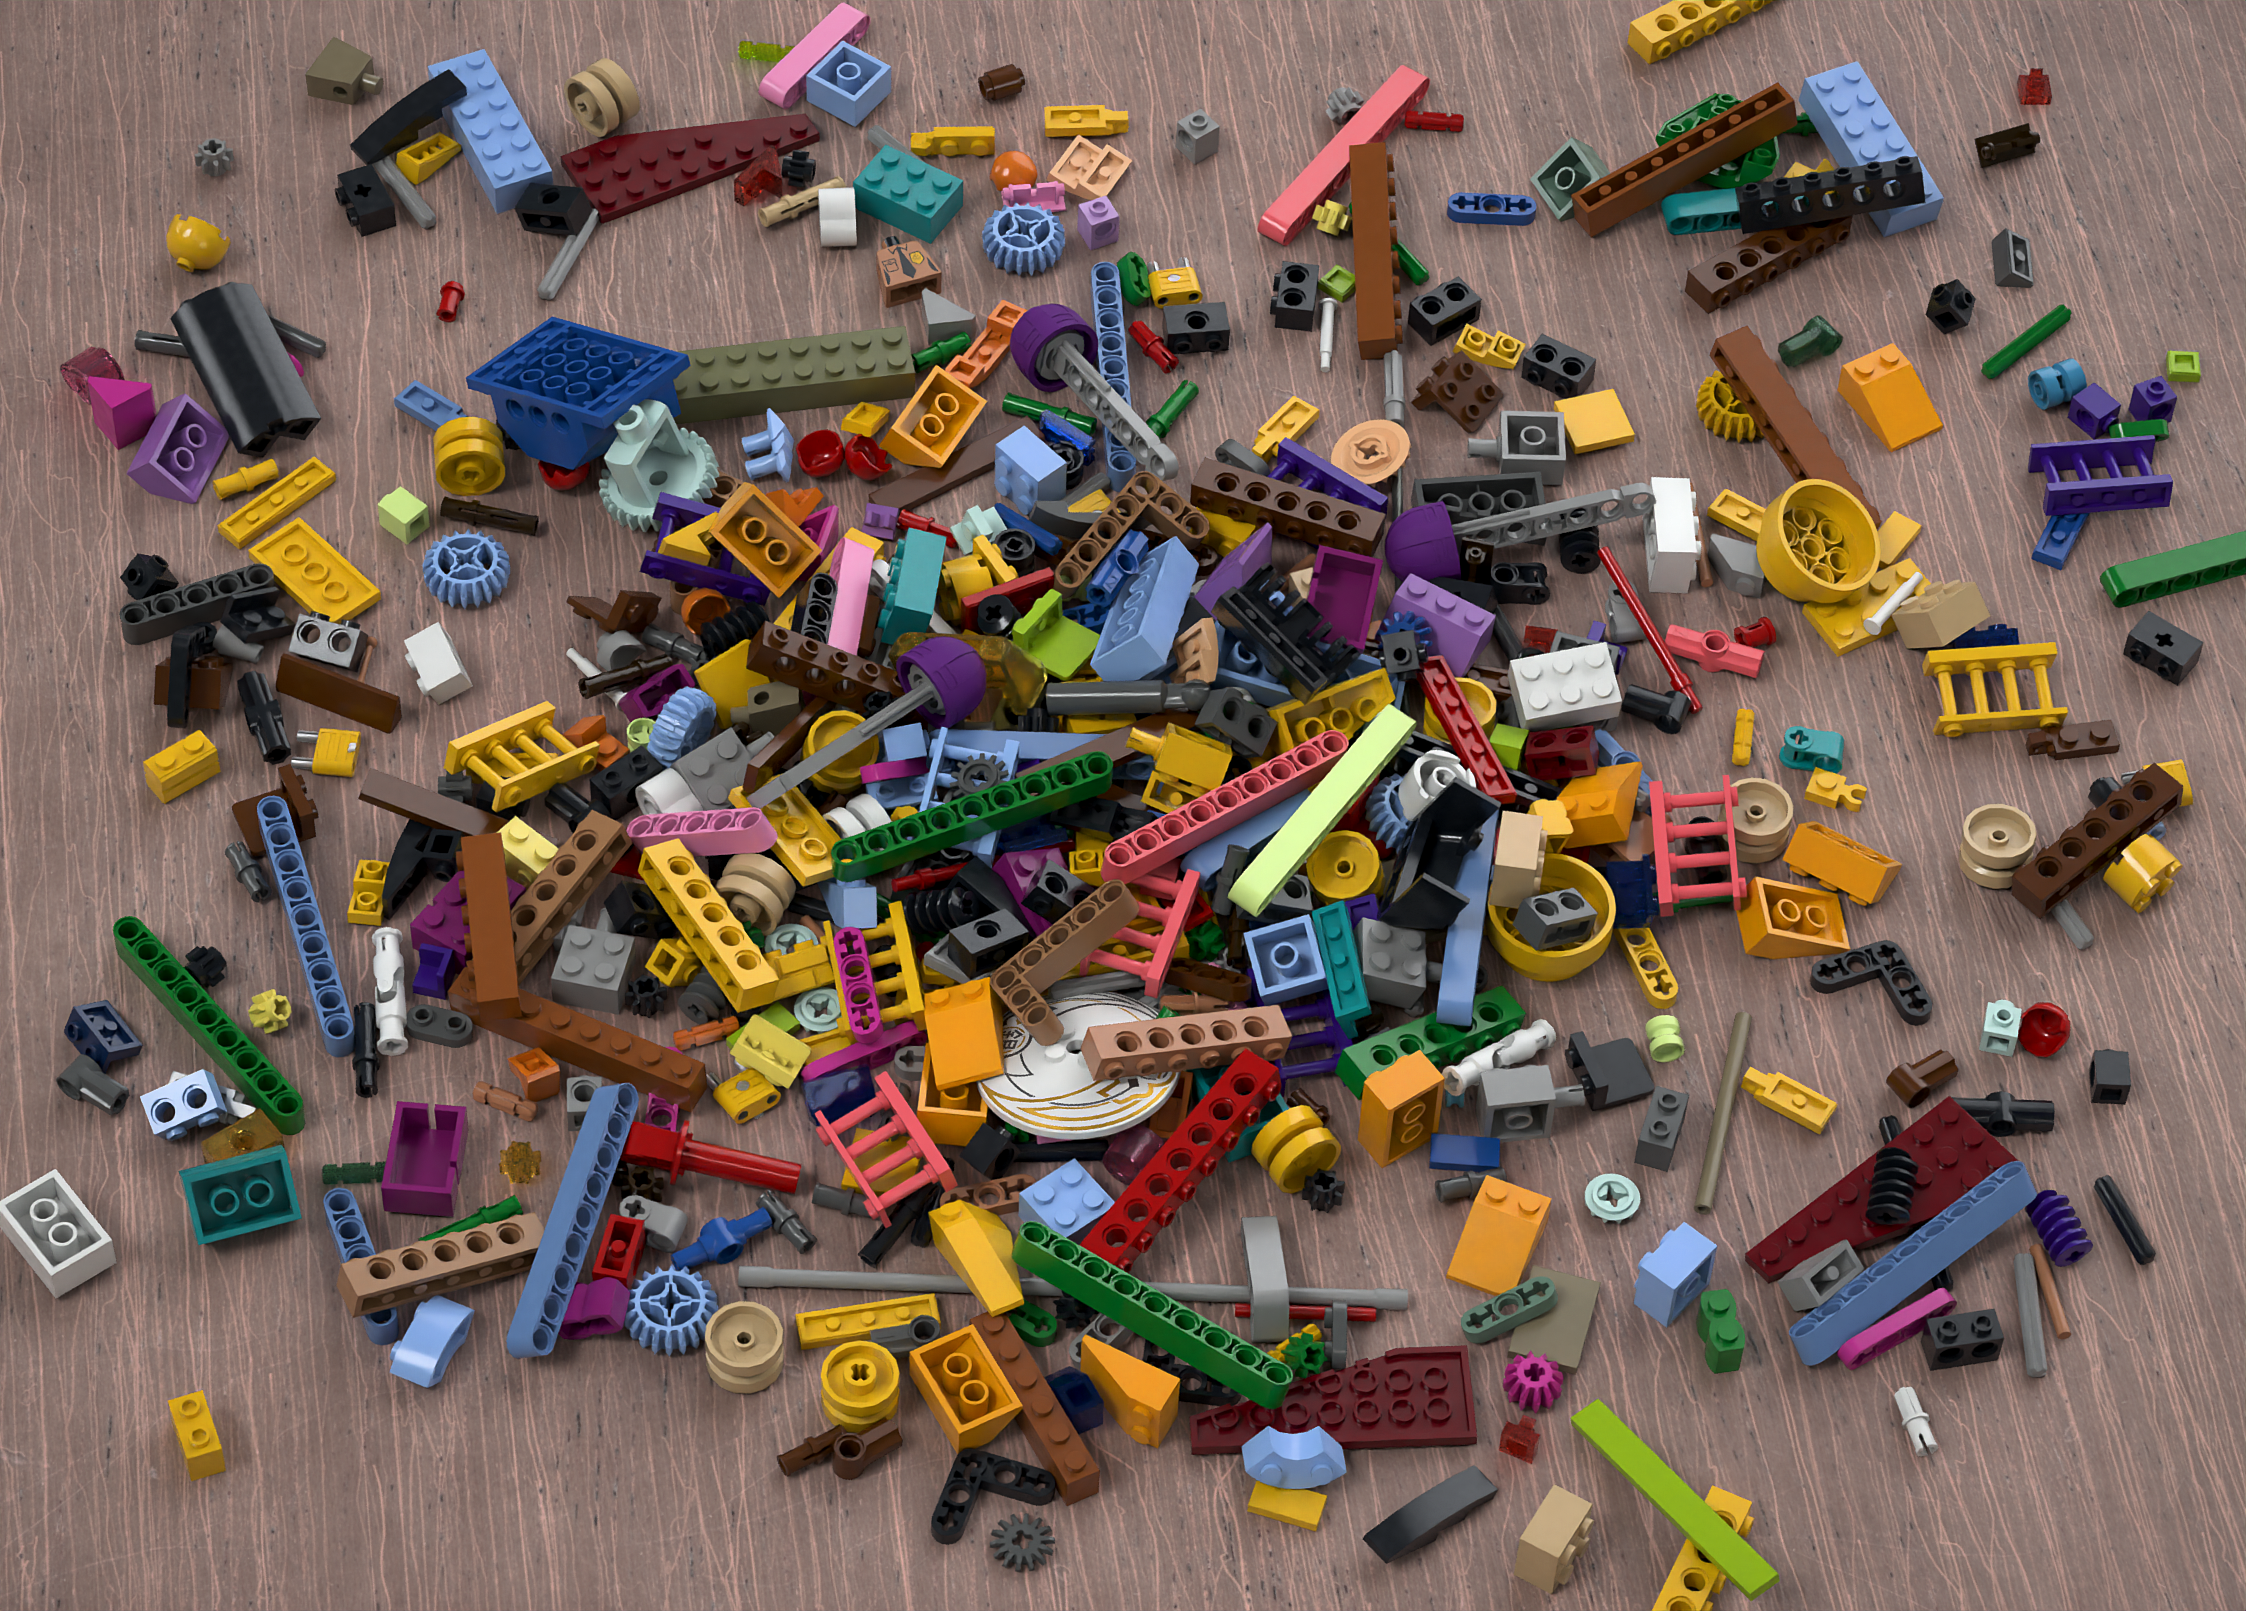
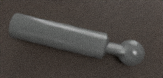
[1046,679,1212,716]

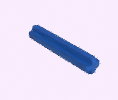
[994,503,1063,555]

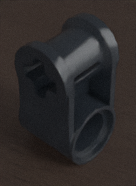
[1488,562,1550,605]

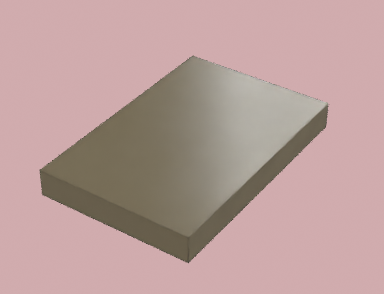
[1507,1265,1601,1375]

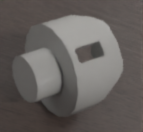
[597,630,646,671]

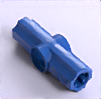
[1085,529,1149,608]

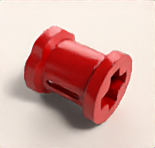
[1734,617,1776,648]

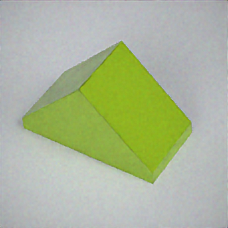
[1489,723,1530,772]

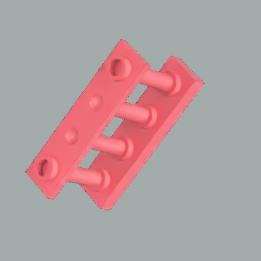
[1649,775,1747,917]
[1079,869,1200,999]
[814,1071,958,1228]

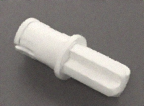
[1894,1387,1938,1457]

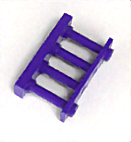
[2028,435,2173,516]
[1267,437,1388,550]
[639,492,771,606]
[1244,968,1353,1097]

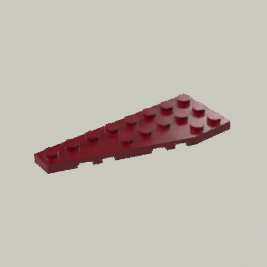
[560,113,820,224]
[1745,1096,2018,1284]
[1189,1345,1477,1455]

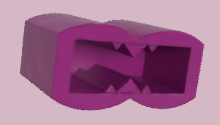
[619,664,695,723]
[558,1277,631,1340]

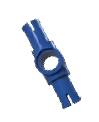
[670,1207,773,1271]

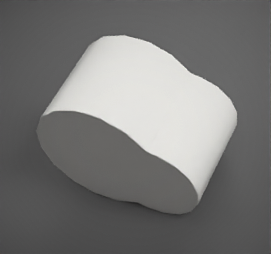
[818,187,857,247]
[635,768,703,815]

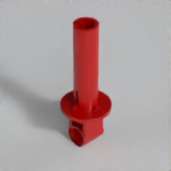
[620,1120,802,1195]

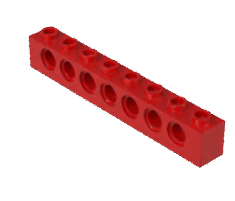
[1079,1048,1282,1274]

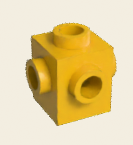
[645,937,703,988]

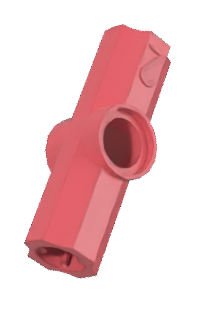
[1665,624,1765,678]

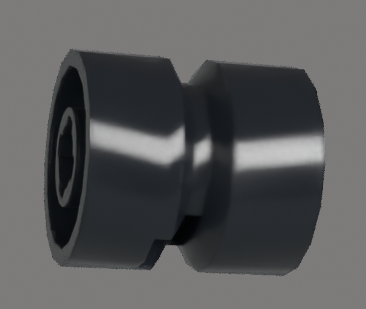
[994,529,1035,578]

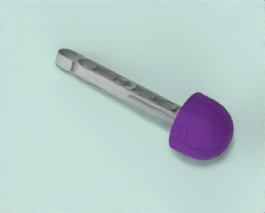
[1010,303,1179,481]
[1385,483,1656,582]
[746,636,986,809]

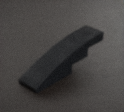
[350,69,467,165]
[1049,797,1183,859]
[382,819,433,920]
[1363,1465,1498,1564]

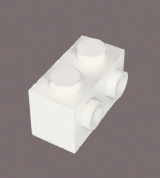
[404,622,473,705]

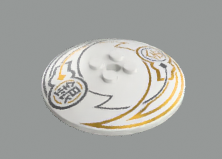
[976,992,1181,1140]

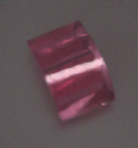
[60,346,125,406]
[1102,1124,1165,1195]

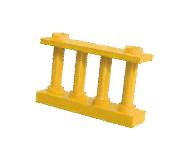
[1922,642,2068,738]
[443,701,600,812]
[820,901,927,1045]

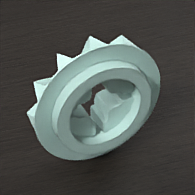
[764,924,818,955]
[794,987,842,1034]
[1585,1174,1640,1224]

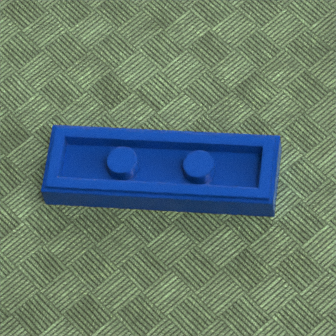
[2031,513,2090,570]

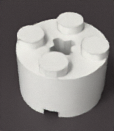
[1398,750,1476,822]

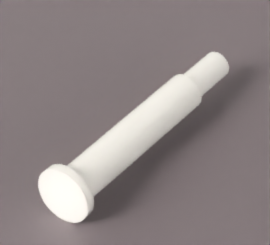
[1319,298,1338,372]
[1863,572,1923,635]
[566,648,627,710]

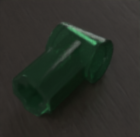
[1778,315,1843,368]

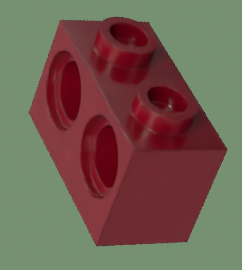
[1525,725,1600,781]

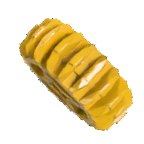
[1696,370,1764,443]

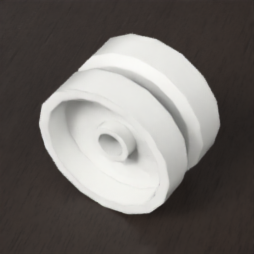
[823,794,892,851]

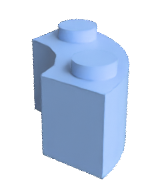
[389,1295,475,1388]
[1241,1426,1347,1489]

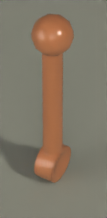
[357,636,378,683]

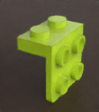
[1012,589,1100,681]

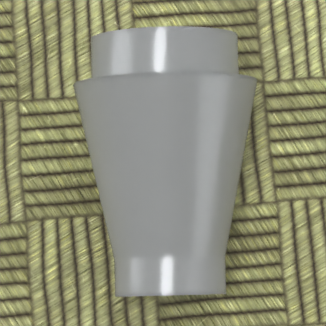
[213,625,264,664]

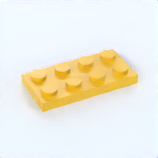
[248,517,381,624]
[1802,558,1931,657]
[728,773,853,887]

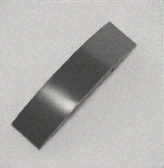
[1029,501,1152,539]

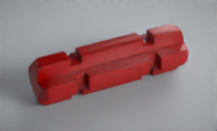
[1404,110,1464,132]

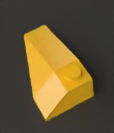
[1266,668,1396,756]
[928,1200,1024,1317]

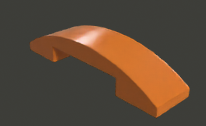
[944,300,1028,389]

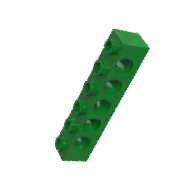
[1335,985,1526,1100]

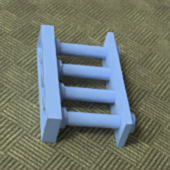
[907,727,1020,868]

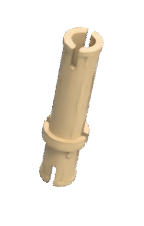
[758,176,846,227]

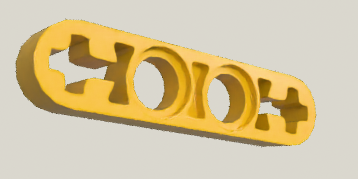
[1613,897,1678,1009]

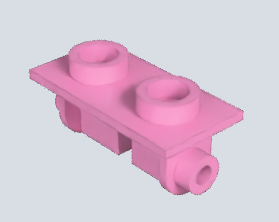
[1001,181,1066,212]

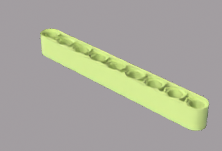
[1227,704,1417,917]

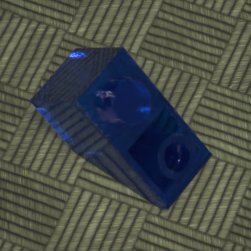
[1044,1366,1104,1435]

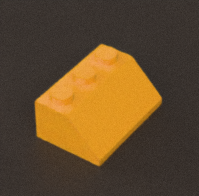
[879,365,987,468]
[708,482,822,598]
[1782,821,1902,906]
[909,1324,1023,1455]

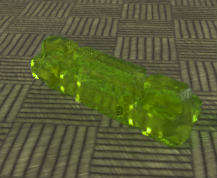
[738,41,795,63]

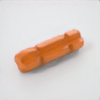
[673,1016,740,1051]

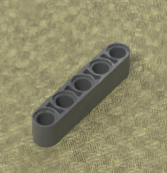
[119,563,275,645]

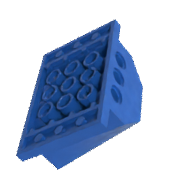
[466,316,691,470]

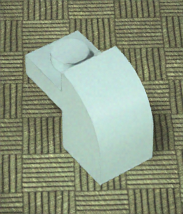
[950,505,1007,556]

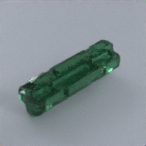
[322,1161,386,1185]

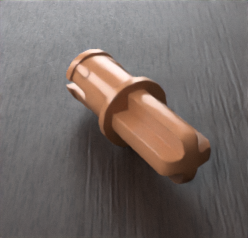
[1159,992,1229,1015]

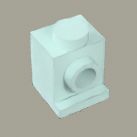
[1979,1000,2022,1057]

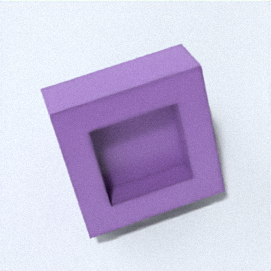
[862,503,900,541]

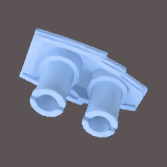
[742,408,794,483]

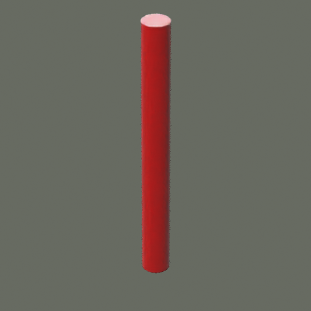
[1235,1303,1376,1322]

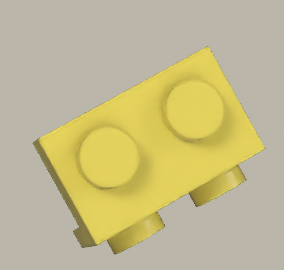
[497,816,558,890]
[730,1014,812,1089]

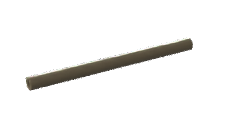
[1694,1012,1752,1215]

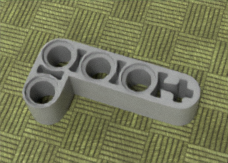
[1241,1216,1289,1343]

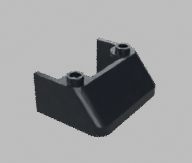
[1377,777,1501,930]

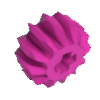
[1503,1350,1564,1414]

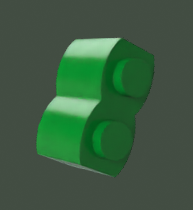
[1696,1289,1745,1374]

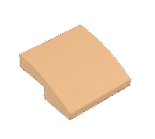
[1046,134,1132,200]
[1169,617,1219,685]

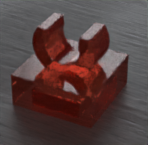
[2017,68,2052,105]
[1523,625,1558,657]
[1499,1415,1540,1464]

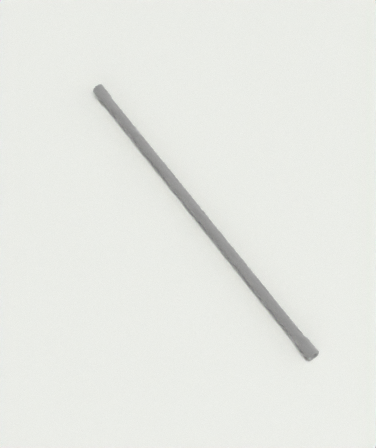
[738,1266,1408,1310]

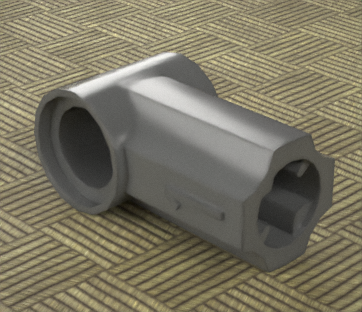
[56,1054,130,1115]
[870,1315,941,1359]

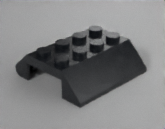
[1211,562,1361,705]

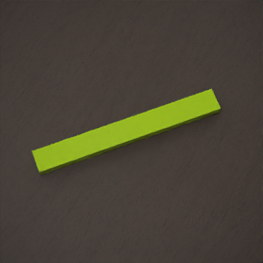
[1570,1399,1780,1601]

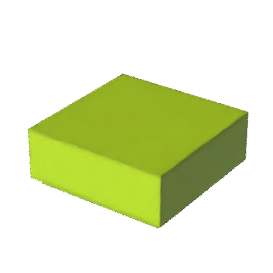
[1318,264,1356,303]
[2166,351,2201,382]

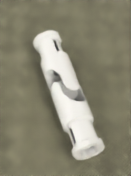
[372,927,408,1056]
[1442,1019,1556,1096]

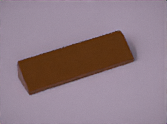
[276,653,402,734]

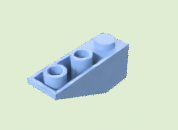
[817,877,877,928]

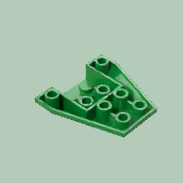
[1655,93,1780,189]

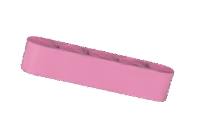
[758,2,870,109]
[827,537,874,656]
[626,807,778,857]

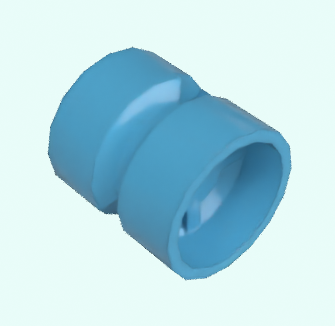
[2028,358,2087,410]

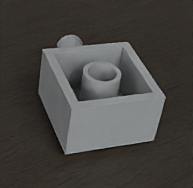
[1467,411,1566,485]
[670,727,774,811]
[551,908,636,1015]
[1353,918,1443,1009]
[1475,1065,1585,1143]

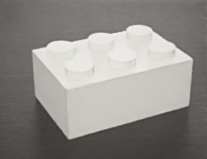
[1642,477,1701,593]
[1507,642,1622,732]
[0,1169,116,1298]

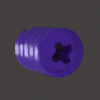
[2025,1190,2093,1267]

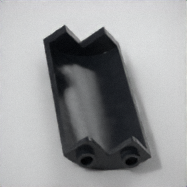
[170,282,321,458]

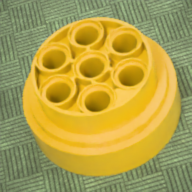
[1756,479,1881,603]
[1485,853,1616,982]

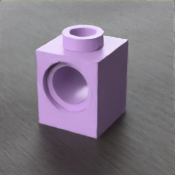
[1077,195,1119,250]

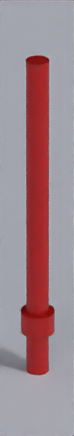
[1597,546,1703,714]
[891,838,1075,892]

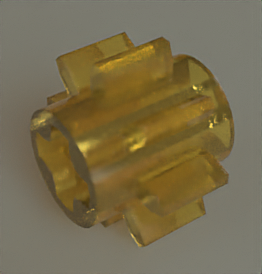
[499,1141,542,1184]

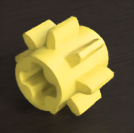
[1312,200,1352,236]
[248,989,292,1034]

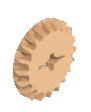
[1331,419,1412,488]

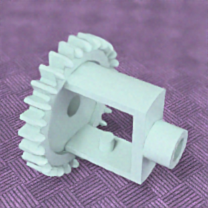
[599,399,719,532]

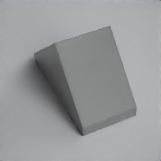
[922,288,976,345]

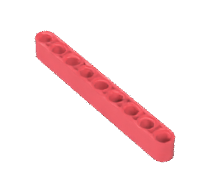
[1258,65,1430,246]
[1101,730,1349,884]

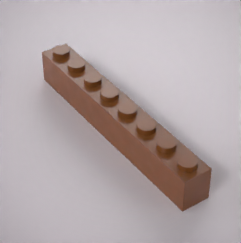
[1571,82,1798,237]
[1349,142,1403,360]
[1709,326,1882,531]
[448,967,707,1113]

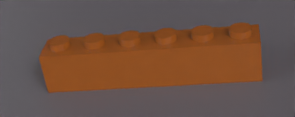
[456,832,522,1022]
[969,1311,1100,1506]

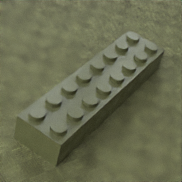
[673,326,915,424]

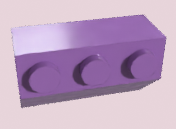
[126,393,229,504]
[1194,522,1272,620]
[1375,573,1496,678]

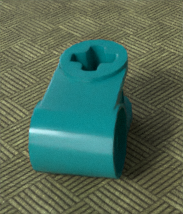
[1779,726,1844,774]

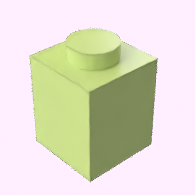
[378,486,430,544]

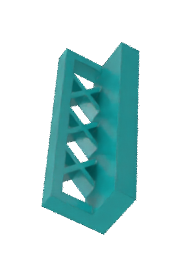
[1311,900,1372,1039]

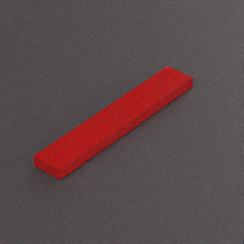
[1416,655,1517,804]

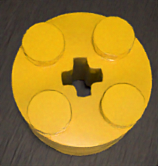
[937,553,994,626]
[2103,834,2183,914]

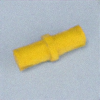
[212,458,279,500]

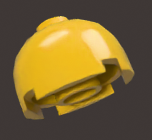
[166,214,231,272]

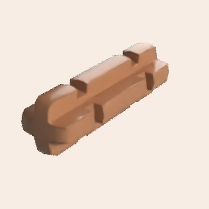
[472,1081,538,1122]

